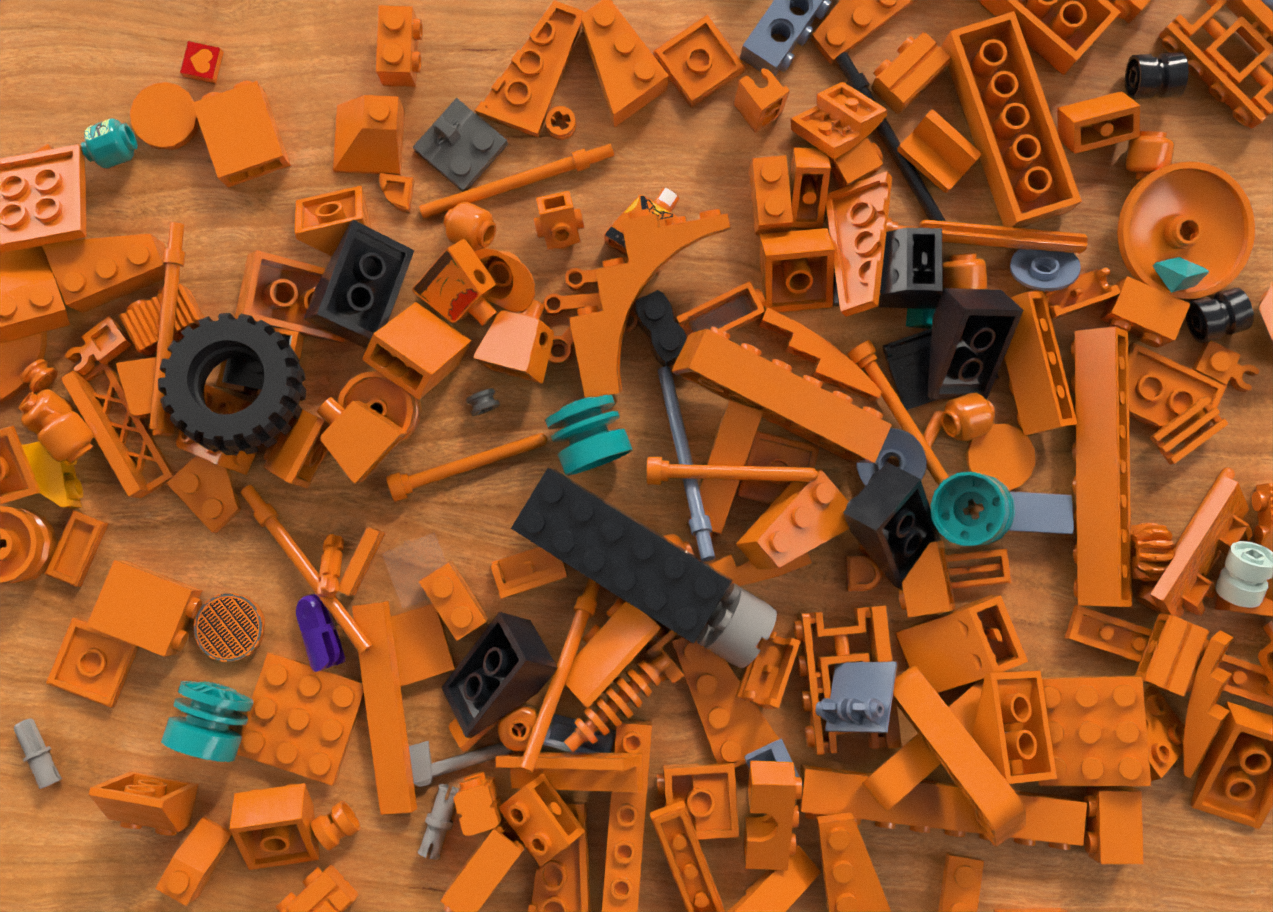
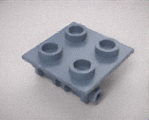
[816,662,897,733]

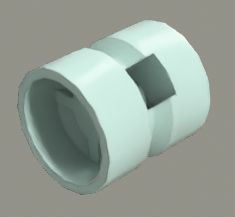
[1215,541,1273,608]

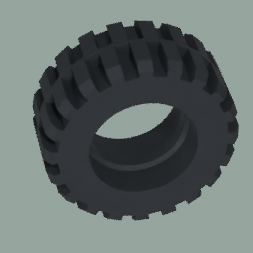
[158,313,306,456]

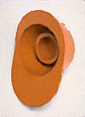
[475,248,535,312]

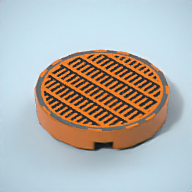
[193,593,265,662]

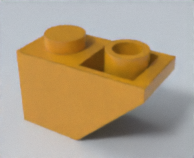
[22,441,83,509]

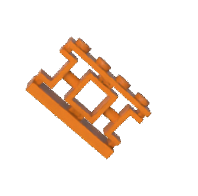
[1159,0,1273,128]
[793,605,902,755]

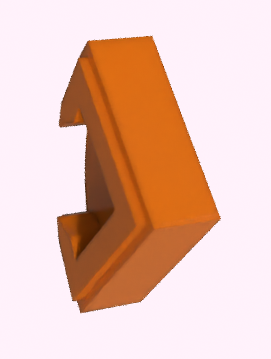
[379,173,415,213]

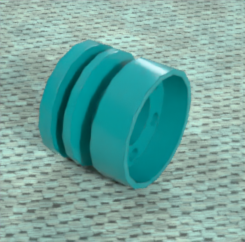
[545,395,633,476]
[930,472,1016,546]
[161,681,254,762]

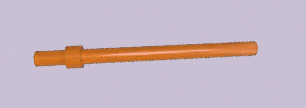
[419,143,615,219]
[149,222,185,430]
[241,485,373,654]
[519,578,601,773]

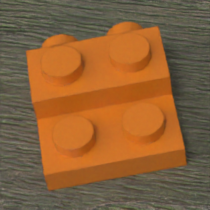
[657,763,739,840]

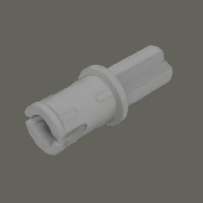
[14,718,62,789]

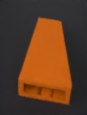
[687,400,763,538]

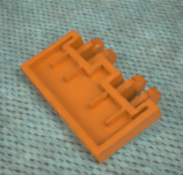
[1150,477,1253,618]

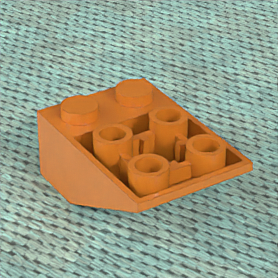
[895,595,1028,693]

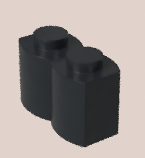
[636,290,687,367]

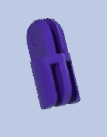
[296,594,345,672]

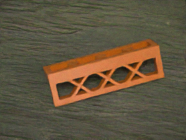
[61,362,175,499]
[495,751,643,793]

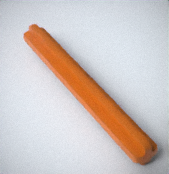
[919,220,1088,254]

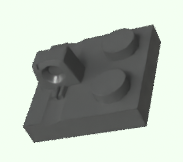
[413,98,508,192]

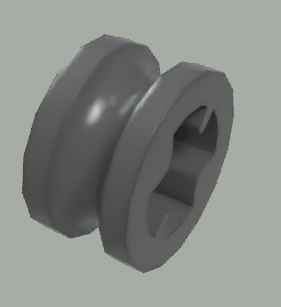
[466,388,500,416]

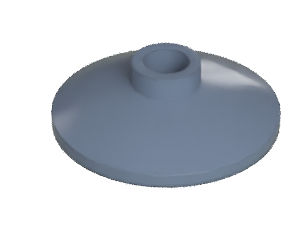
[1010,249,1081,291]
[857,428,926,486]

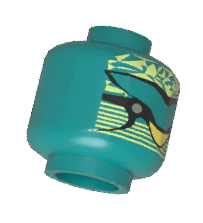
[81,118,138,169]

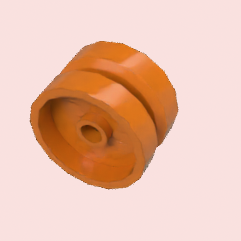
[338,371,422,445]
[0,506,57,583]

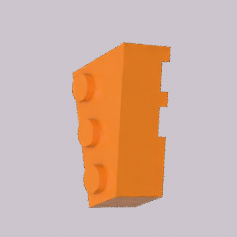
[581,0,669,128]
[42,234,166,313]
[736,469,849,570]

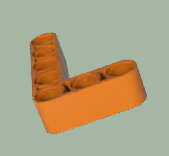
[892,665,1026,847]

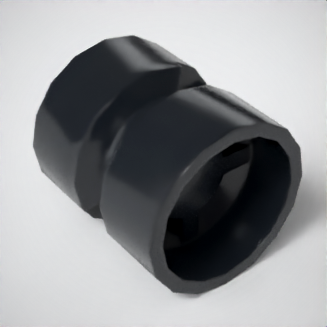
[1125,52,1189,99]
[1185,288,1254,343]

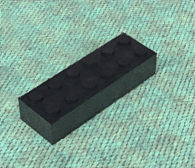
[511,468,733,643]

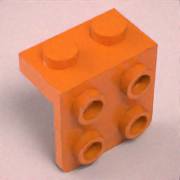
[176,384,260,475]
[1130,685,1185,787]

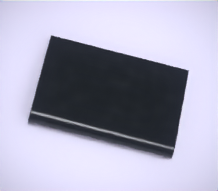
[882,328,999,410]

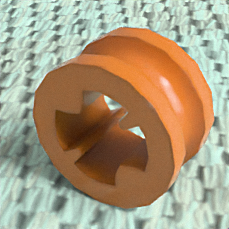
[545,106,576,140]
[20,359,58,393]

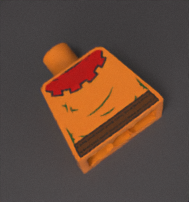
[411,239,497,326]

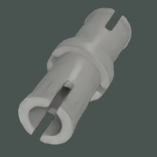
[417,784,459,860]

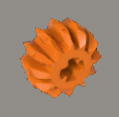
[1131,523,1175,581]

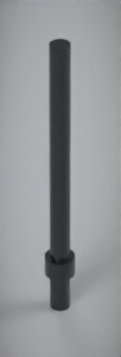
[835,52,946,221]

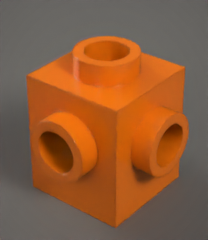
[534,191,584,250]

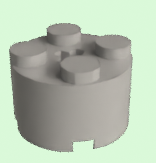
[697,583,777,668]

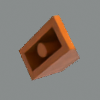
[790,147,831,229]
[899,541,956,617]
[155,817,233,906]

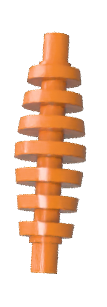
[564,653,671,752]

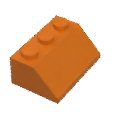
[565,598,661,708]

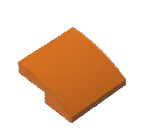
[791,81,887,159]

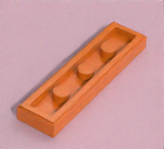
[650,800,726,912]

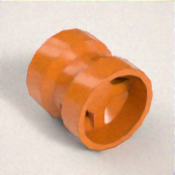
[311,800,361,851]

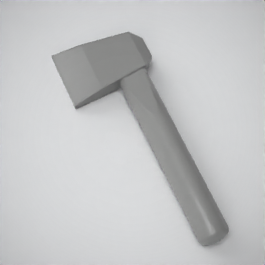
[409,741,513,787]

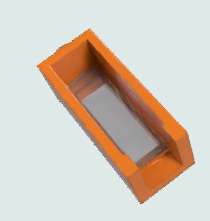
[675,281,767,337]

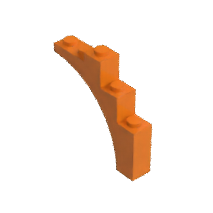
[569,209,731,398]

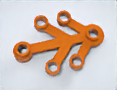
[543,257,637,365]

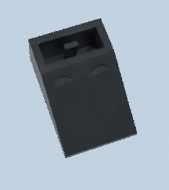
[833,227,942,309]

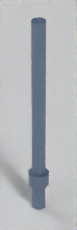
[657,366,715,562]

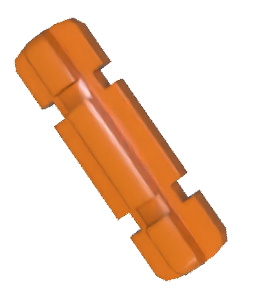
[317,534,344,599]

